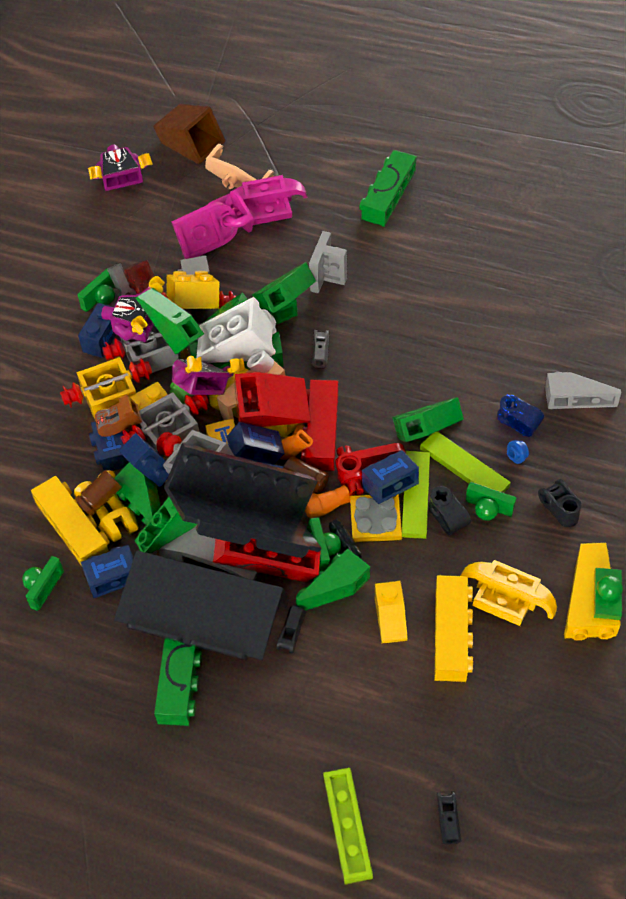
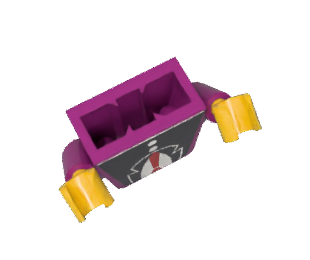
[88,145,153,191]
[102,276,164,342]
[172,356,245,395]

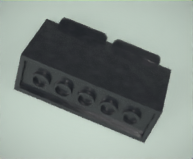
[164,442,322,558]
[114,550,289,661]

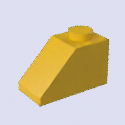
[375,581,407,644]

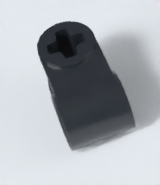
[538,479,581,527]
[429,486,471,535]

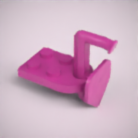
[172,190,254,259]

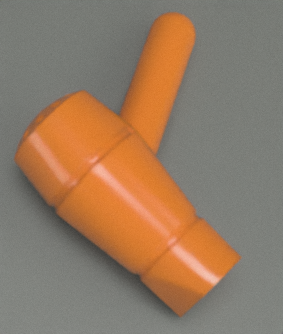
[280,423,313,460]
[305,485,350,519]

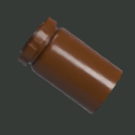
[283,456,329,494]
[75,470,122,516]

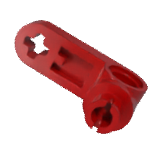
[335,443,406,496]

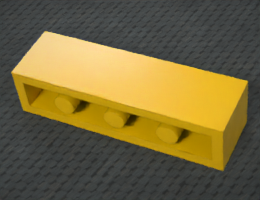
[31,476,110,566]
[435,575,473,682]

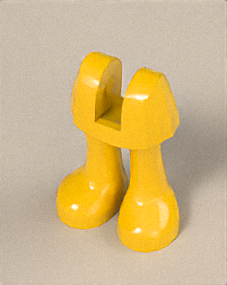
[74,470,138,542]

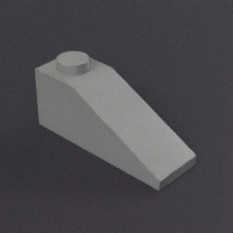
[545,372,621,409]

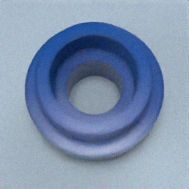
[507,440,529,464]

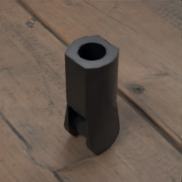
[277,605,306,654]
[437,791,462,845]

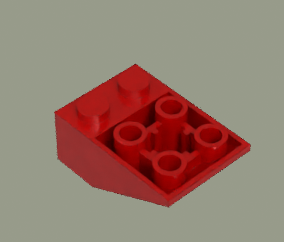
[234,372,311,427]

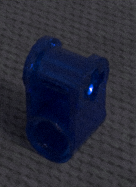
[497,395,544,437]

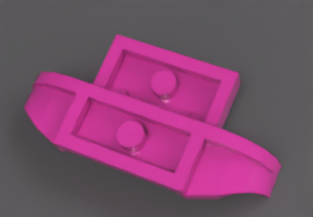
[225,175,308,225]

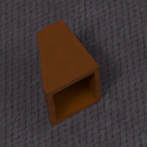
[153,104,226,164]

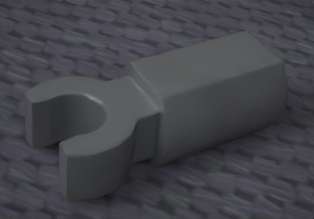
[107,263,136,297]

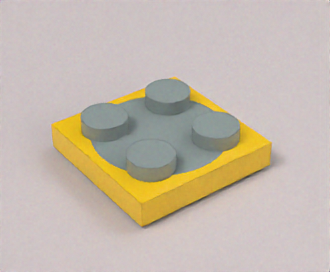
[350,494,402,542]

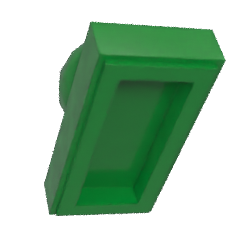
[77,268,115,312]
[466,482,516,521]
[307,518,341,572]
[22,556,64,611]
[594,568,623,620]

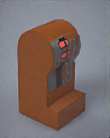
[94,394,142,437]

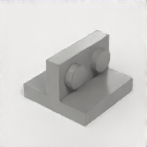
[309,231,347,293]

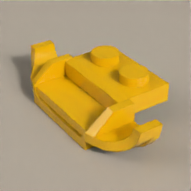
[460,560,557,626]

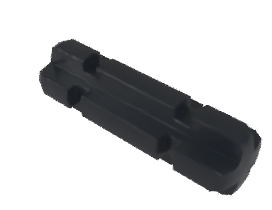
[329,518,362,559]

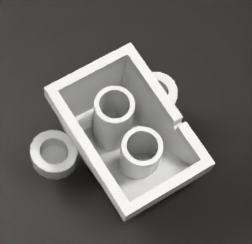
[196,297,276,373]

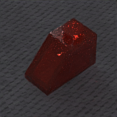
[124,260,155,294]

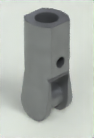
[312,330,329,368]

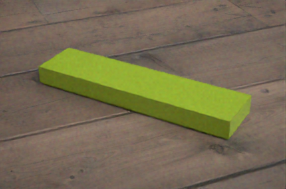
[420,432,511,493]
[402,451,430,539]
[323,768,373,884]

